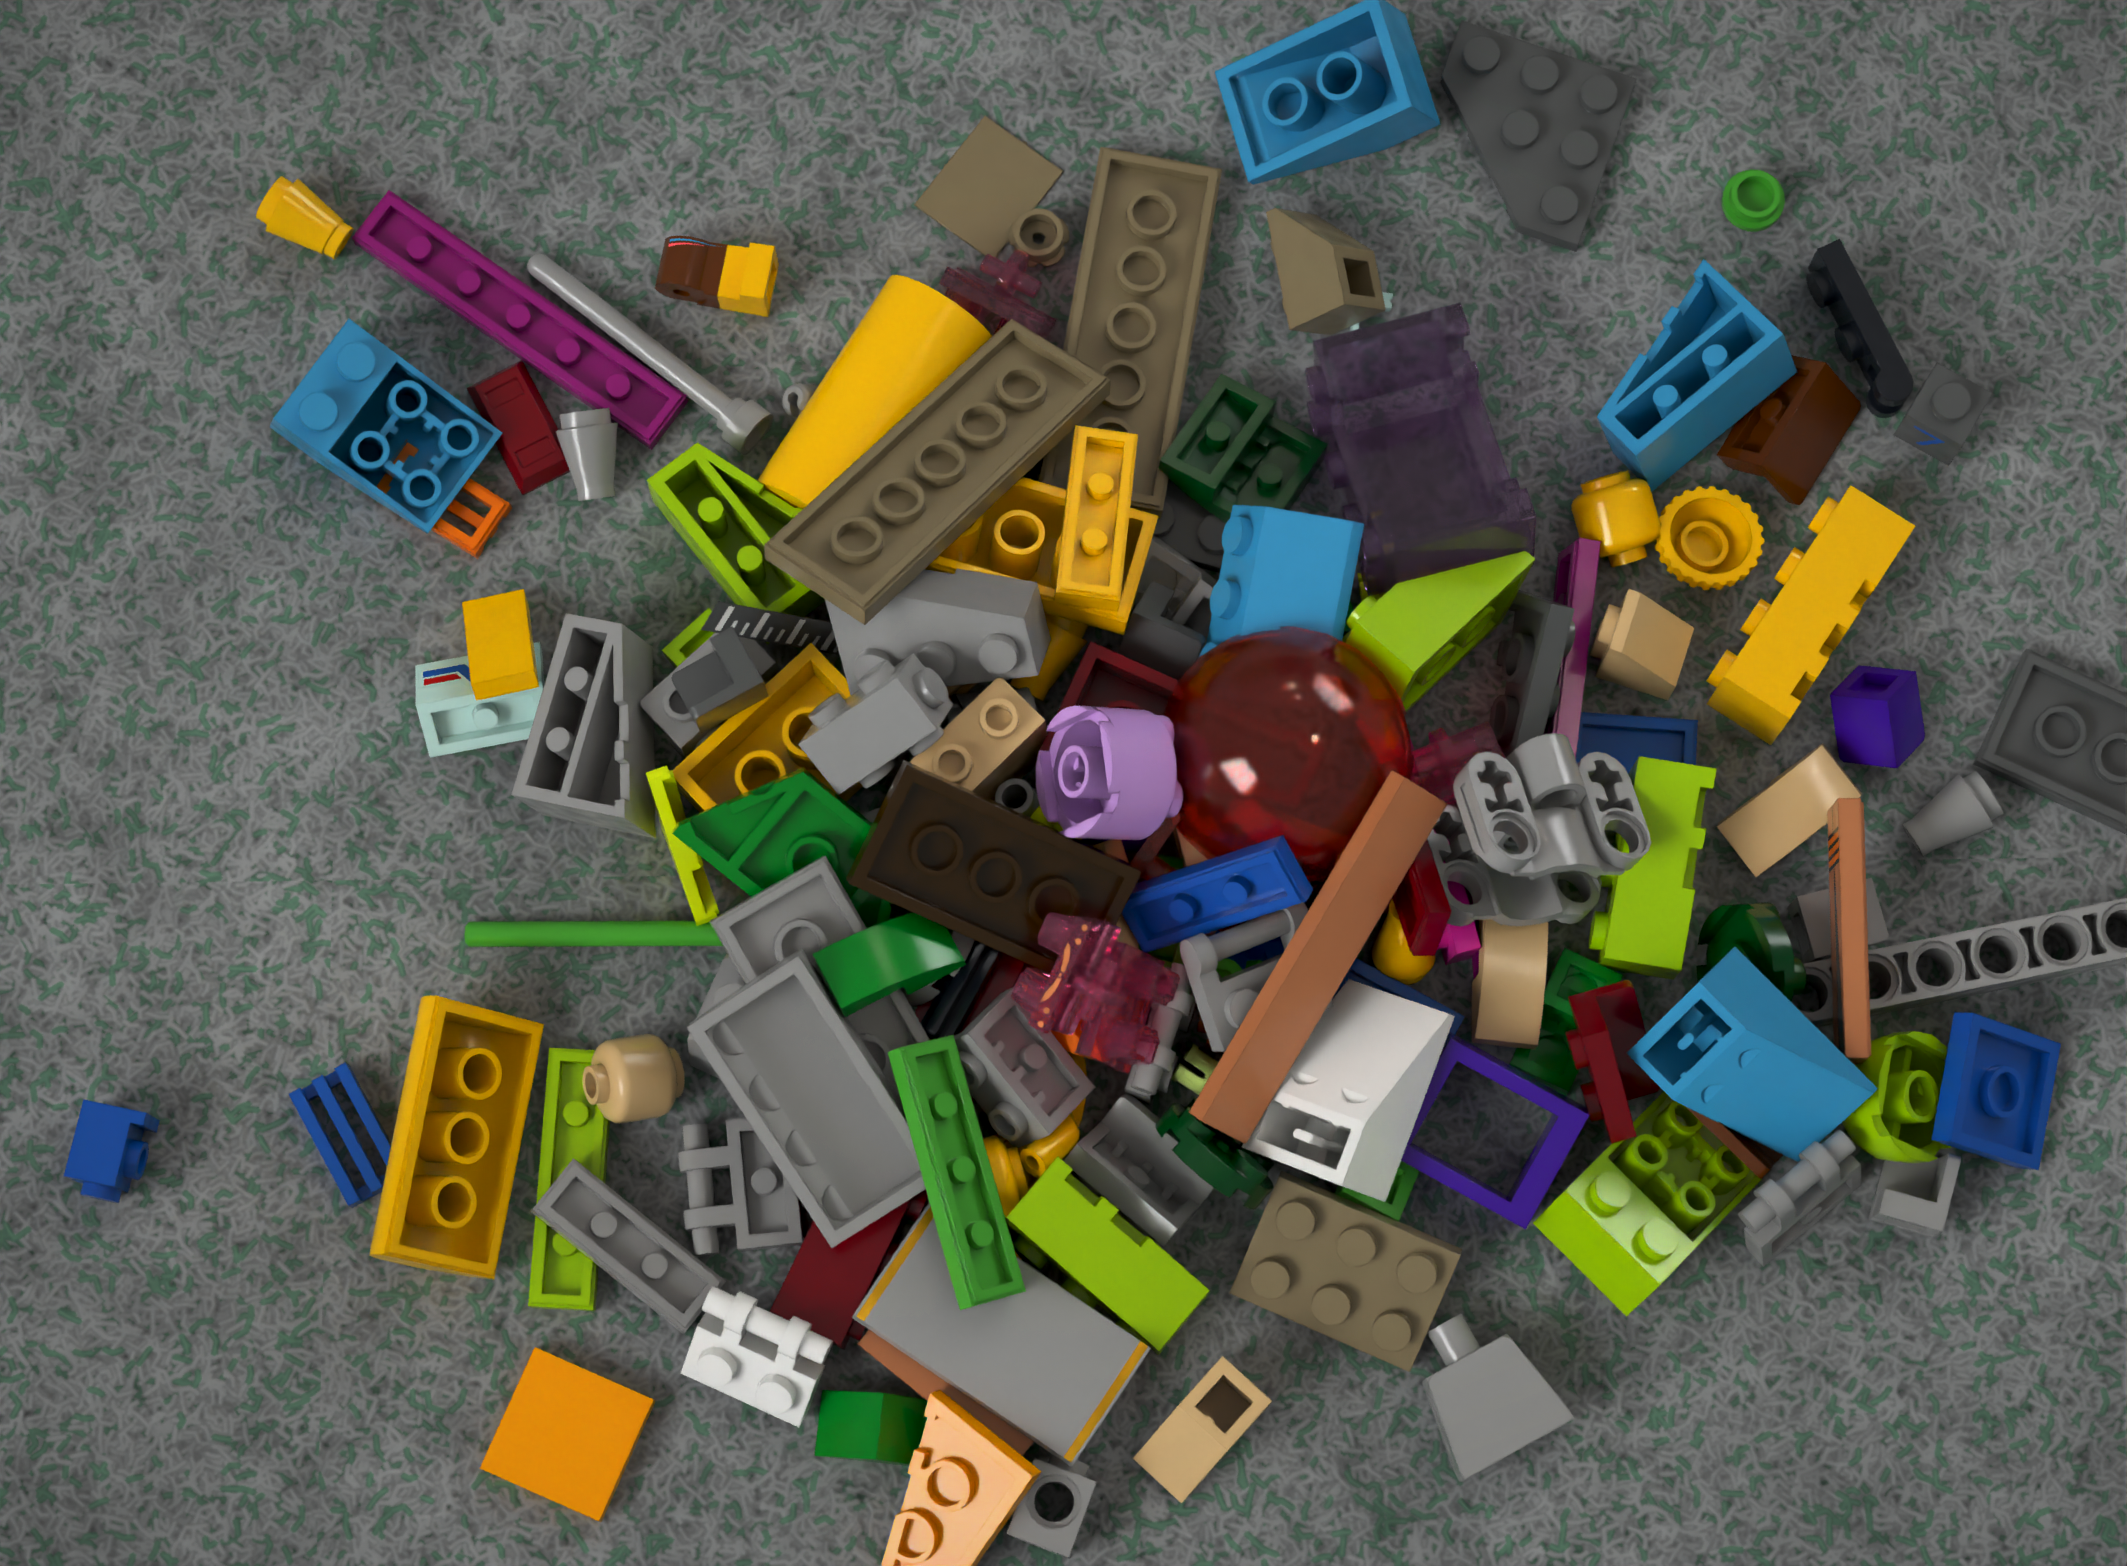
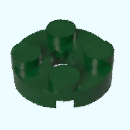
[1696,902,1806,1002]
[1155,1098,1274,1209]

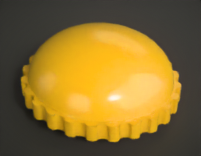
[1655,486,1765,590]

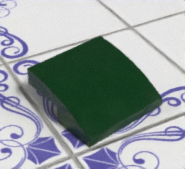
[1159,373,1328,523]

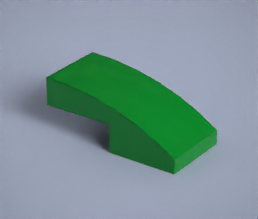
[812,912,966,1017]
[1509,947,1623,1096]

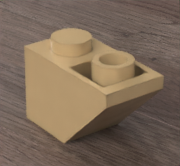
[1590,589,1694,700]
[1133,1356,1272,1504]

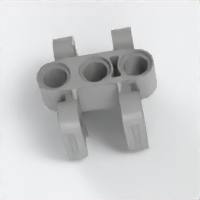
[1427,733,1651,927]

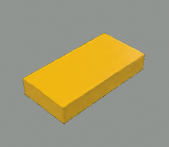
[462,589,539,700]

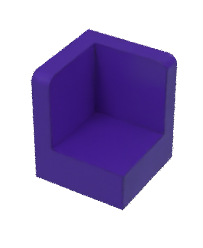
[1830,665,1925,768]

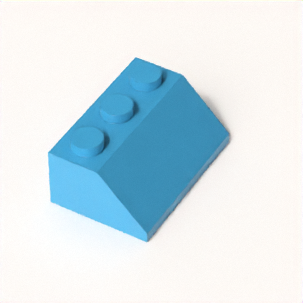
[1198,505,1364,716]

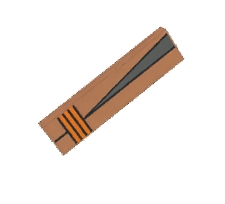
[1827,798,1871,1065]

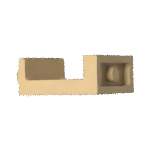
[909,678,1047,801]

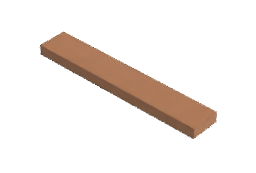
[1189,770,1447,1144]

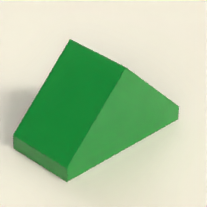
[815,1390,928,1466]

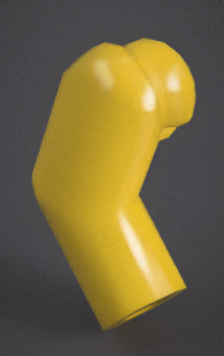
[1020,1112,1080,1177]

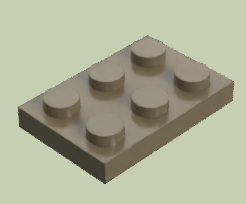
[1229,1170,1462,1372]

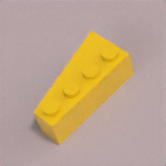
[1706,485,1915,745]

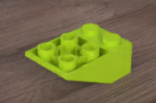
[1533,1092,1761,1316]

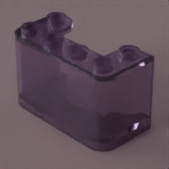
[1305,302,1536,598]

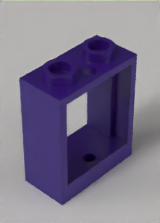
[1401,1032,1590,1229]

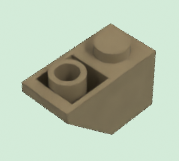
[1266,208,1386,335]

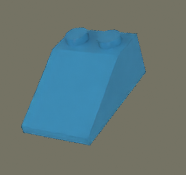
[1215,0,1440,185]

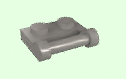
[1180,902,1334,1052]

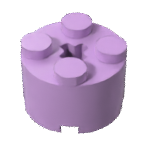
[1035,705,1183,840]

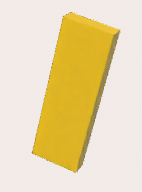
[1054,425,1138,612]

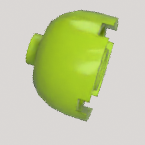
[1842,1031,1951,1163]

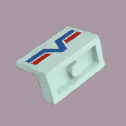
[415,642,545,758]

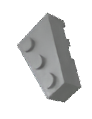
[825,569,1051,695]
[511,613,656,838]

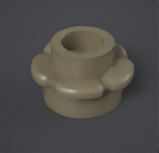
[1008,208,1070,268]

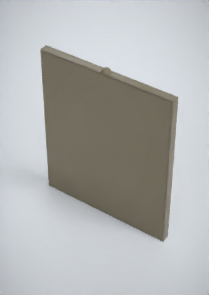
[914,116,1063,262]

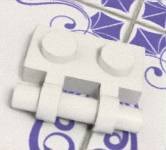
[681,1286,833,1427]

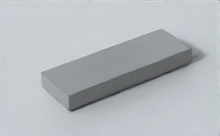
[531,1158,726,1334]

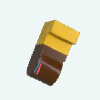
[655,236,779,317]

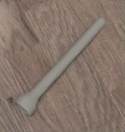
[527,254,773,455]

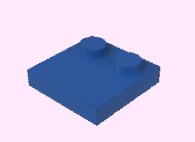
[1931,1012,2061,1170]

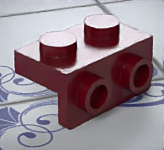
[1565,980,1660,1144]

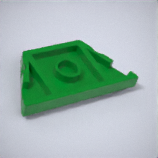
[672,767,892,928]

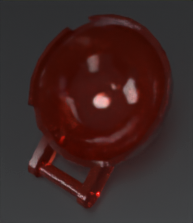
[1130,626,1414,932]

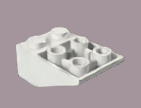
[1242,979,1455,1202]

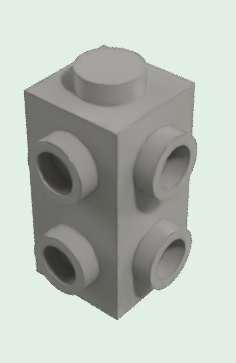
[798,653,954,795]

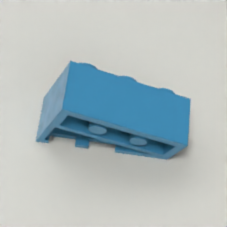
[1597,259,1797,492]

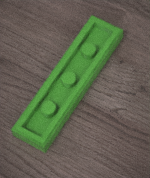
[887,1035,1026,1310]

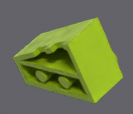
[647,442,825,645]
[1589,756,1717,980]
[1006,1157,1210,1355]

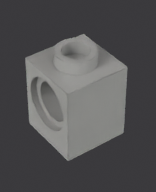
[1007,1454,1097,1559]

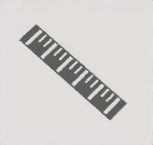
[701,601,840,655]

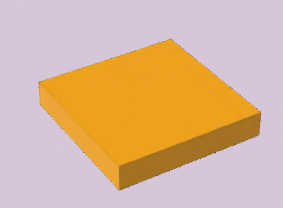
[480,1347,656,1522]

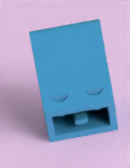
[270,319,502,534]
[1626,947,1878,1162]

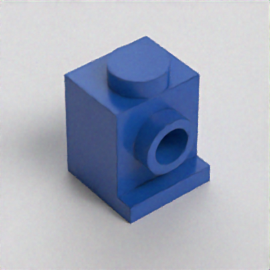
[64,1099,160,1203]

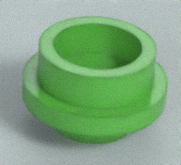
[1721,170,1785,232]

